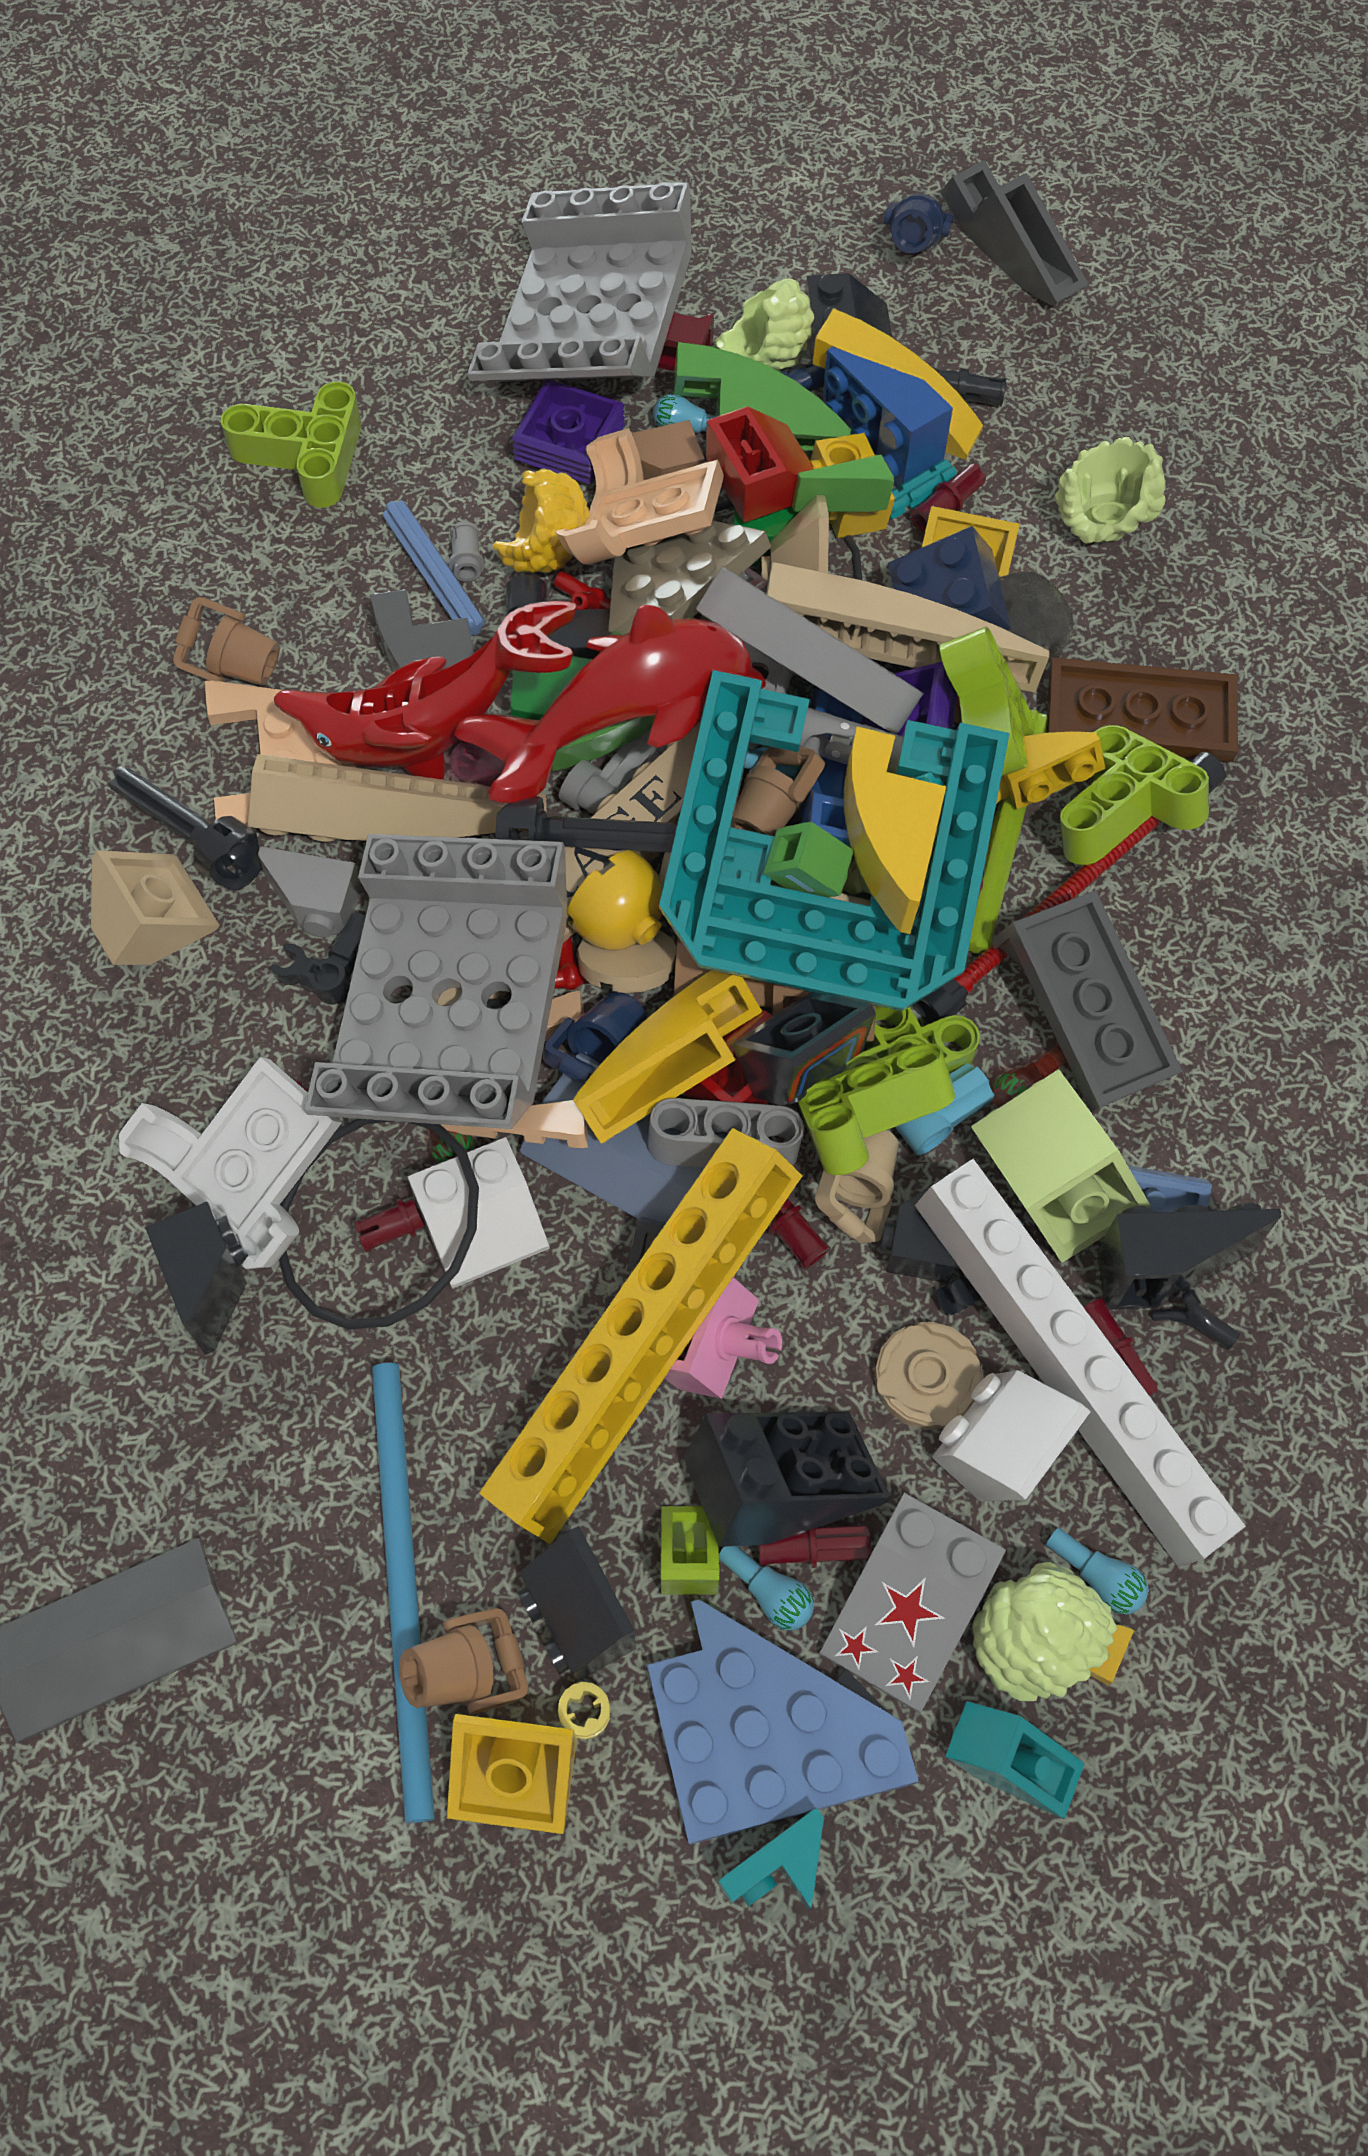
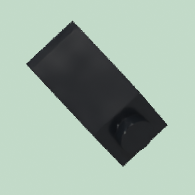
[879,1167,960,1284]

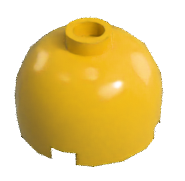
[567,850,663,950]

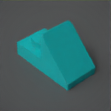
[717,1807,824,1911]

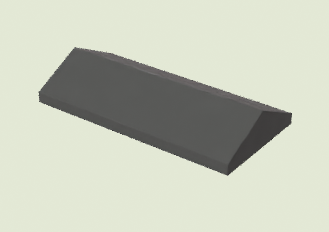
[0,1538,238,1743]

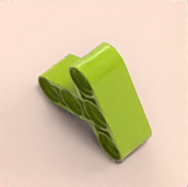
[221,381,361,508]
[940,626,1035,777]
[1060,725,1209,865]
[843,1006,980,1074]
[797,1043,956,1175]

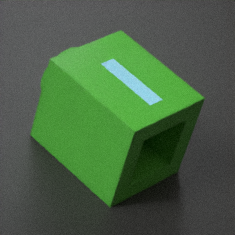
[763,821,854,898]

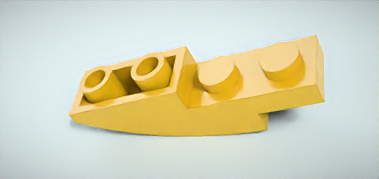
[996,732,1105,810]

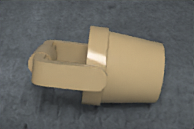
[815,1130,898,1244]

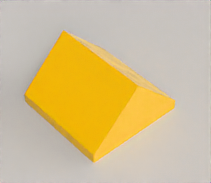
[447,1714,577,1834]

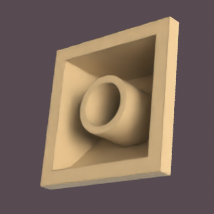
[762,495,829,581]
[91,850,220,965]

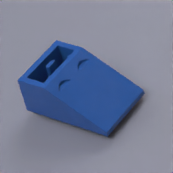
[822,347,953,489]

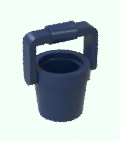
[883,194,954,253]
[543,992,647,1084]

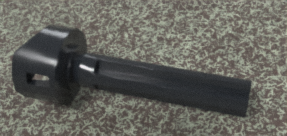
[109,766,261,890]
[495,796,678,853]

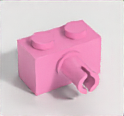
[664,1277,782,1399]

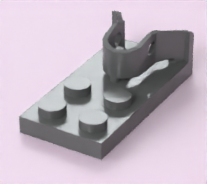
[992,890,1183,1112]

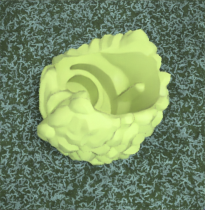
[714,278,814,372]
[1055,437,1165,543]
[972,1562,1118,1701]

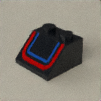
[732,992,876,1106]

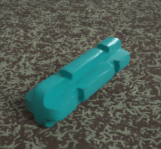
[889,459,957,519]

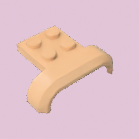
[556,428,724,565]

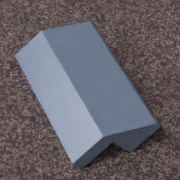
[519,1053,728,1223]

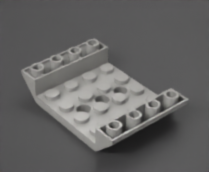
[467,182,692,382]
[304,834,567,1129]

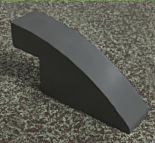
[940,160,1089,306]
[370,589,491,759]

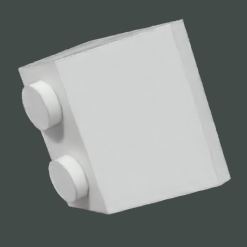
[407,1137,550,1289]
[932,1370,1091,1501]

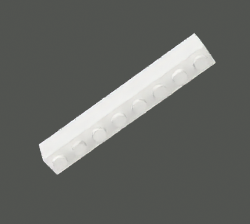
[915,1159,1246,1567]

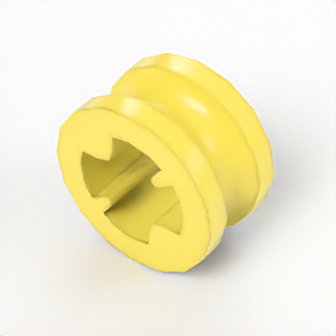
[558,1682,611,1739]

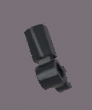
[270,911,366,1005]

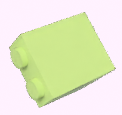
[971,1069,1151,1263]

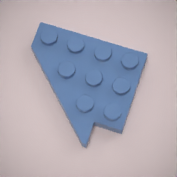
[647,1600,919,1845]

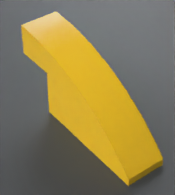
[813,308,983,460]
[844,726,946,934]
[573,970,762,1144]

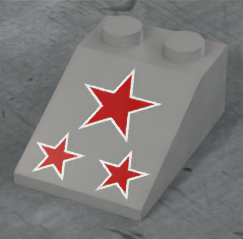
[819,1493,1006,1714]

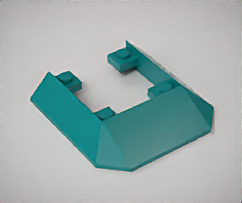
[659,670,1010,1011]

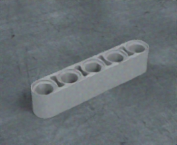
[696,566,923,735]

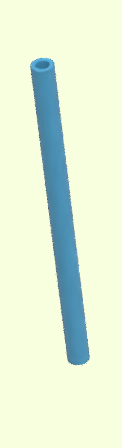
[372,1363,435,1824]

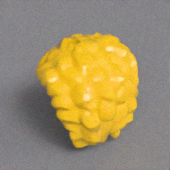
[492,469,590,573]

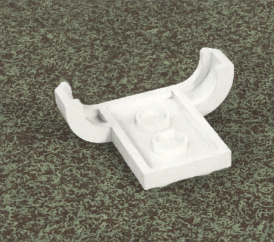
[119,1057,342,1269]

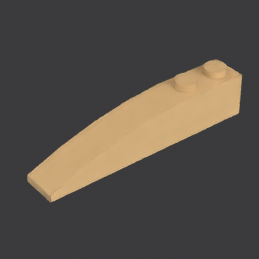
[766,562,1049,693]
[248,754,547,842]

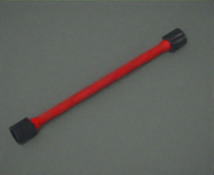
[914,752,1226,1024]

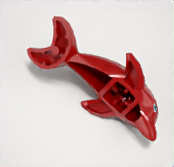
[274,601,577,780]
[454,605,766,803]

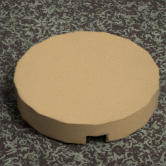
[578,930,677,993]
[874,1322,984,1430]

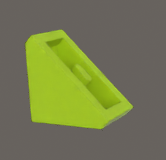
[661,1506,719,1595]

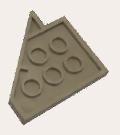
[609,521,771,635]

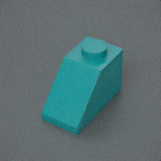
[945,1701,1085,1819]

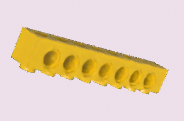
[479,1128,802,1544]

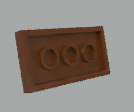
[1046,657,1238,762]

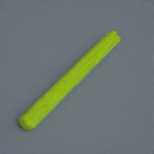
[968,709,1048,955]

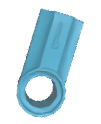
[895,1063,994,1156]

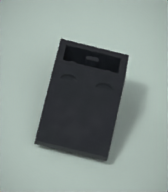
[1097,1203,1282,1310]
[683,1412,891,1547]

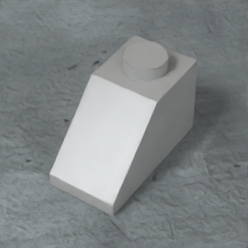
[258,846,362,937]

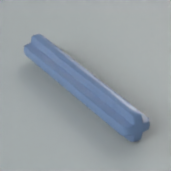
[383,500,485,636]

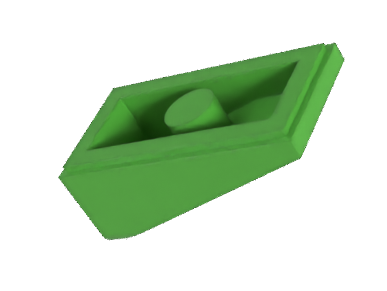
[792,455,894,512]

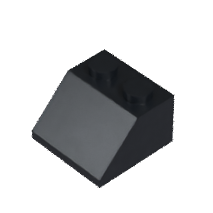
[805,273,893,362]
[145,1201,248,1355]
[517,1525,636,1683]

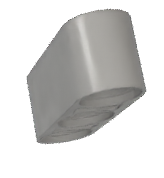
[647,1098,804,1168]

